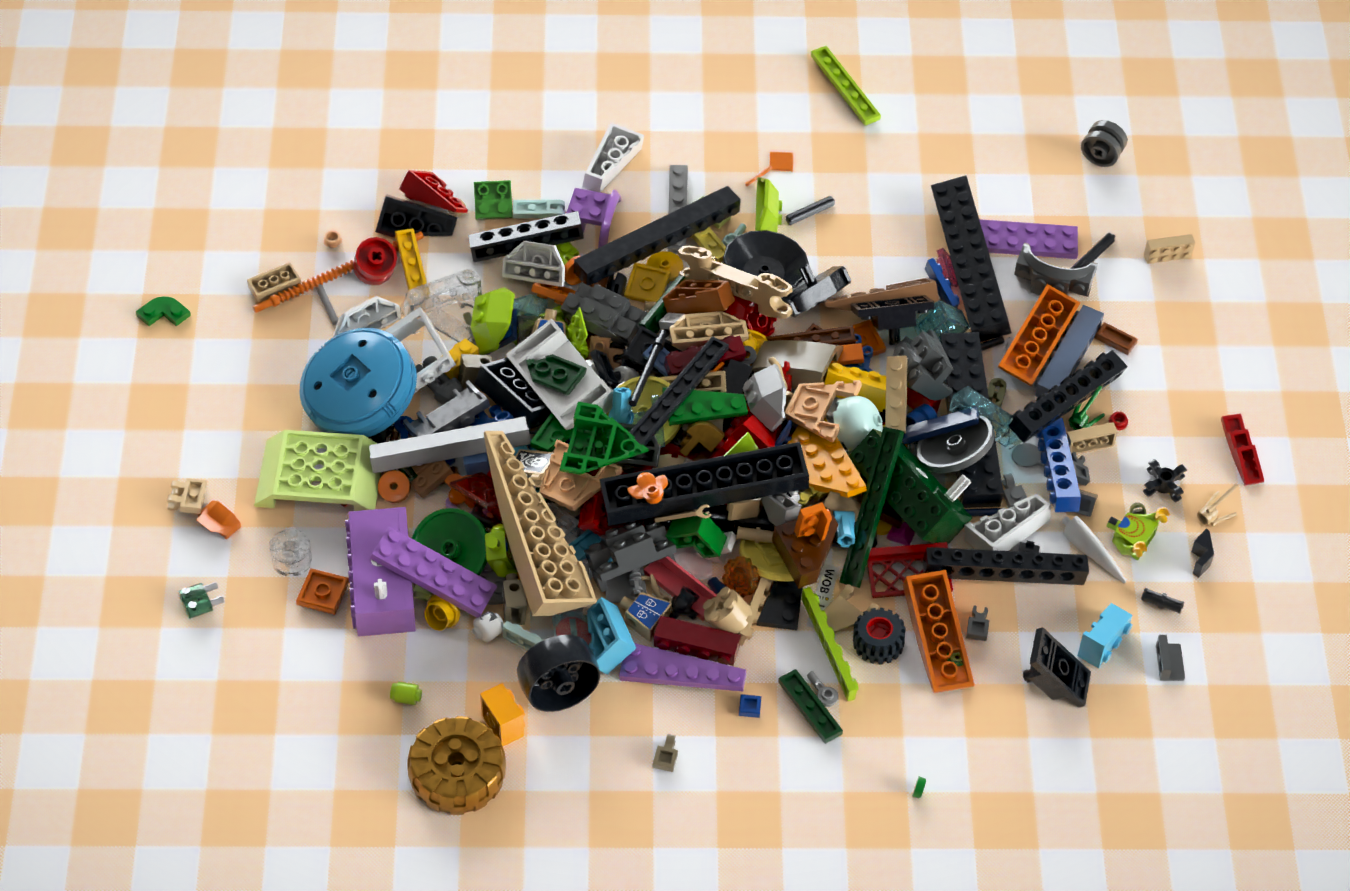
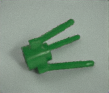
[1068,386,1105,430]

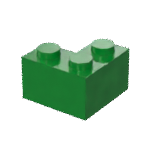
[666,513,727,559]

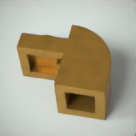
[680,421,724,456]

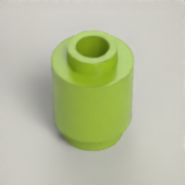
[390,681,422,705]

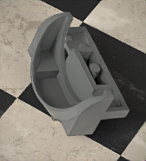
[1014,242,1098,297]
[560,282,648,347]
[892,329,954,400]
[584,521,677,592]

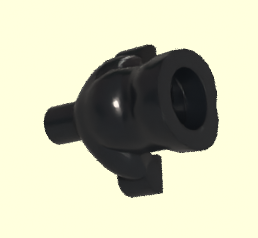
[669,586,700,620]

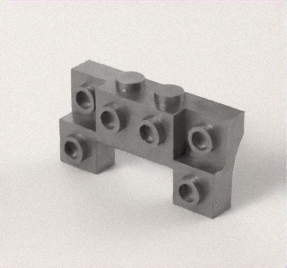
[403,380,490,437]

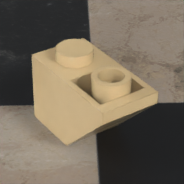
[726,498,764,521]

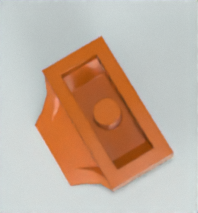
[196,500,241,540]

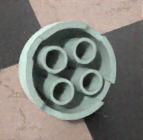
[833,396,883,455]

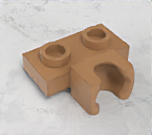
[588,336,624,376]
[411,460,453,498]

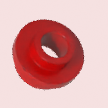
[1108,412,1128,430]

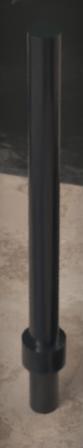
[629,330,667,407]

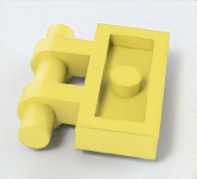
[797,486,827,508]

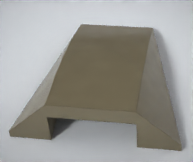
[751,340,844,390]

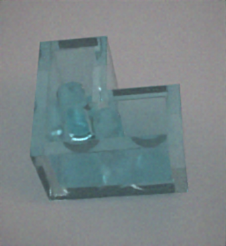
[914,300,970,339]

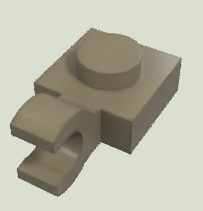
[652,734,678,772]

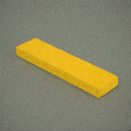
[395,228,429,298]

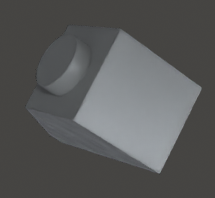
[761,493,801,526]

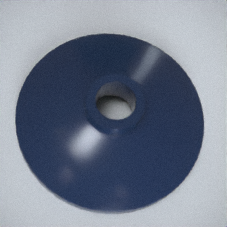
[775,420,792,446]

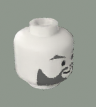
[472,611,504,642]

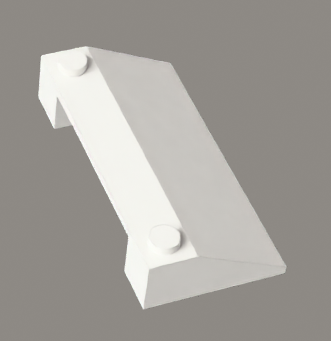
[505,319,613,430]

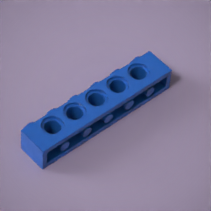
[1035,418,1081,512]

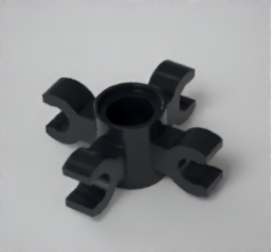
[1143,459,1187,503]

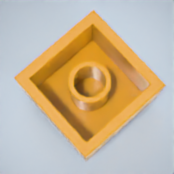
[480,683,525,746]

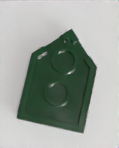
[526,354,587,395]

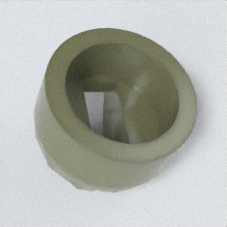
[1129,502,1146,514]

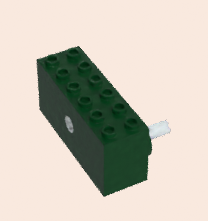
[849,429,972,545]

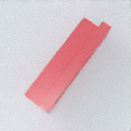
[644,556,717,621]

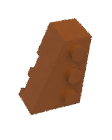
[662,279,735,314]

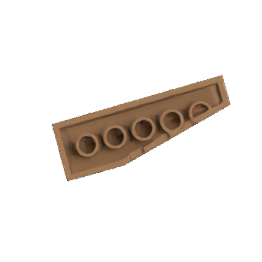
[822,277,940,311]

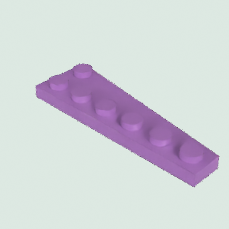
[619,643,746,692]

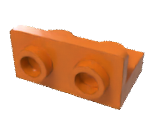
[794,502,832,541]

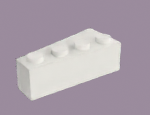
[582,123,645,192]
[964,494,1051,551]

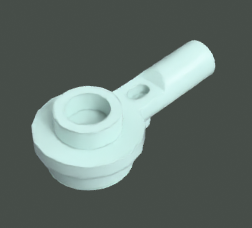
[722,223,747,246]

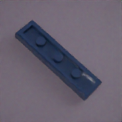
[902,406,979,445]

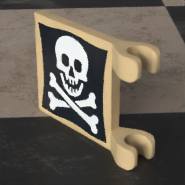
[515,449,554,487]

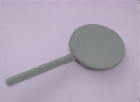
[1012,443,1044,467]

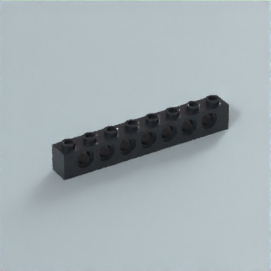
[1008,350,1128,443]
[922,547,1089,585]

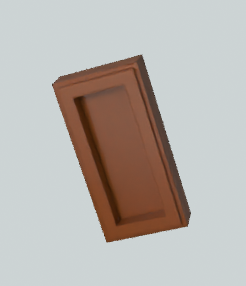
[1094,322,1138,355]

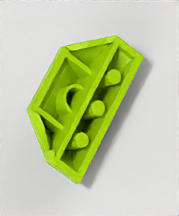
[755,177,782,233]
[470,287,515,355]

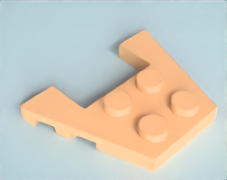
[785,380,862,443]
[539,439,623,511]

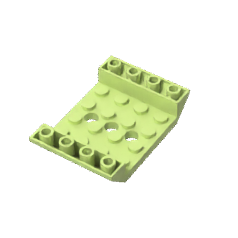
[254,430,381,511]

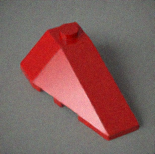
[399,170,468,213]

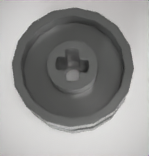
[1081,120,1128,167]

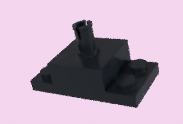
[851,295,934,345]
[1023,627,1091,708]

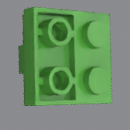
[474,180,513,220]

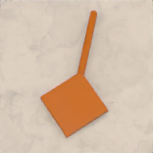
[745,152,793,186]

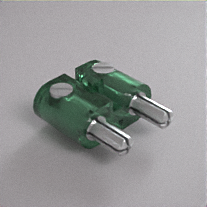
[178,582,225,619]

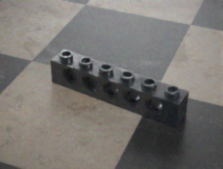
[468,211,584,263]

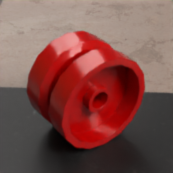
[353,237,397,285]

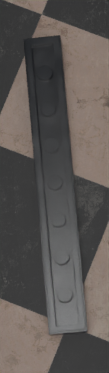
[629,336,729,446]

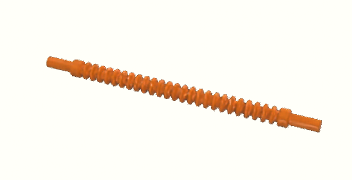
[252,231,424,313]

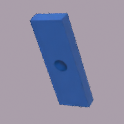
[924,258,960,315]

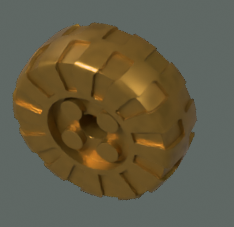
[407,716,506,815]

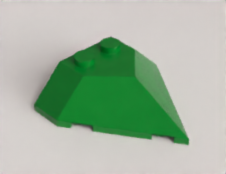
[560,401,648,475]

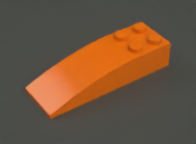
[998,284,1080,386]
[903,570,974,693]

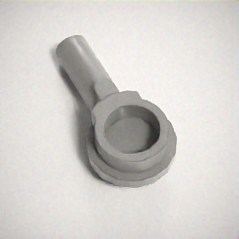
[807,671,838,707]

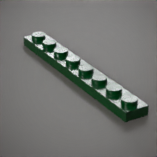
[839,427,904,588]

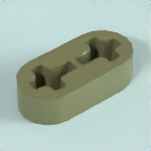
[988,378,1007,412]

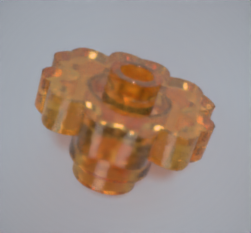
[722,556,760,598]

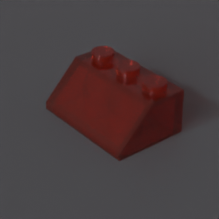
[450,472,503,522]

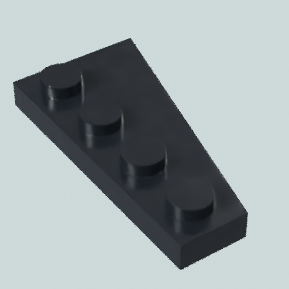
[756,581,803,631]

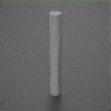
[315,284,338,325]

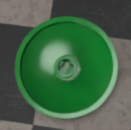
[412,508,487,575]

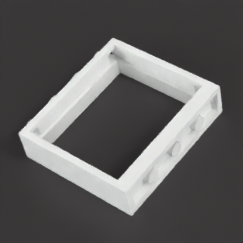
[385,307,456,393]

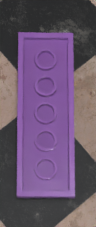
[979,219,1078,259]
[370,526,497,617]

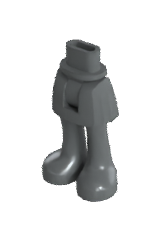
[415,356,464,405]

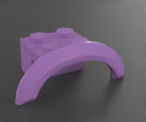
[566,188,622,248]

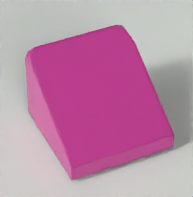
[886,522,915,545]

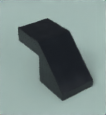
[1191,529,1214,578]

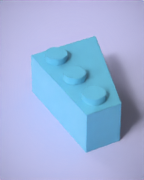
[1077,603,1133,668]

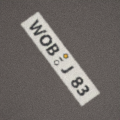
[806,564,840,628]

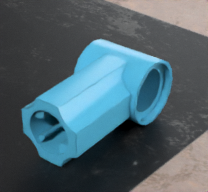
[608,387,634,424]
[833,511,855,547]

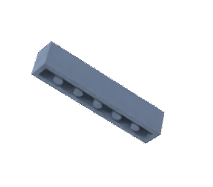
[1034,305,1104,397]

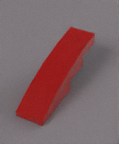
[1221,413,1265,486]

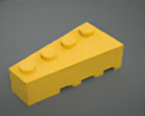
[823,363,886,412]

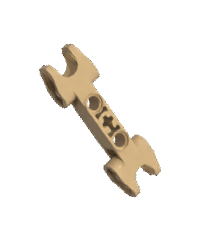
[678,246,792,319]

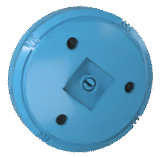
[299,328,417,437]

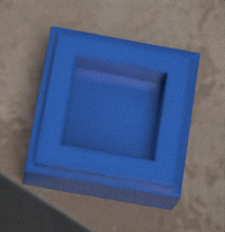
[739,694,762,718]

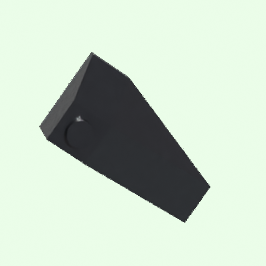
[375,194,458,237]

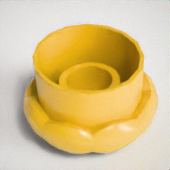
[424,595,460,631]

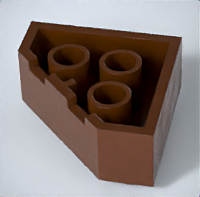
[772,509,838,589]

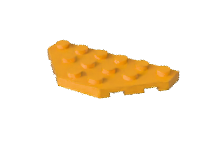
[787,417,867,498]

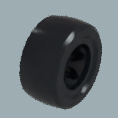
[517,635,600,712]

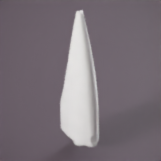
[1061,516,1127,583]

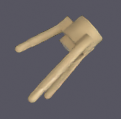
[1197,484,1238,526]

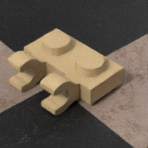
[167,478,207,514]

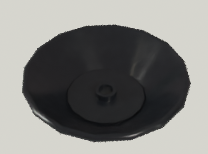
[723,230,809,290]

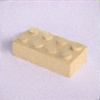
[1144,234,1196,264]
[247,262,301,303]
[1067,422,1118,454]

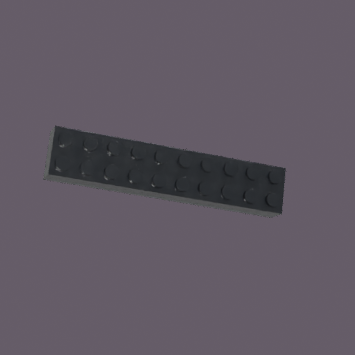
[931,175,1012,342]
[939,332,1004,508]
[600,442,809,526]

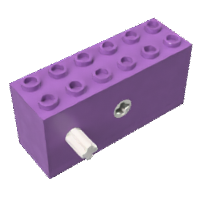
[345,507,416,637]

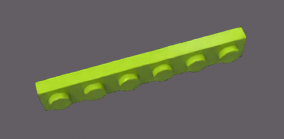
[811,45,881,126]
[801,587,859,702]

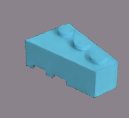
[587,597,636,675]

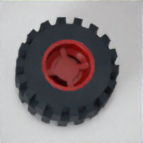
[853,608,906,665]

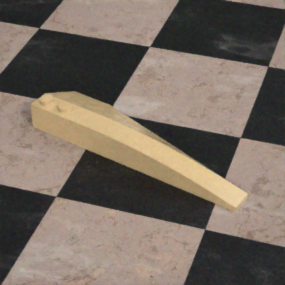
[484,431,597,616]

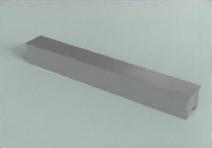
[369,417,531,473]

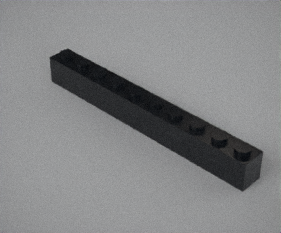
[574,186,741,285]

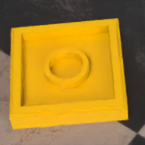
[624,263,671,303]

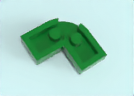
[136,296,191,326]

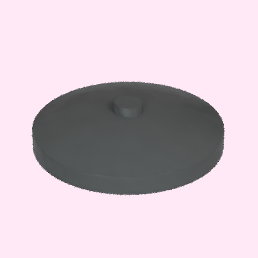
[917,414,995,473]

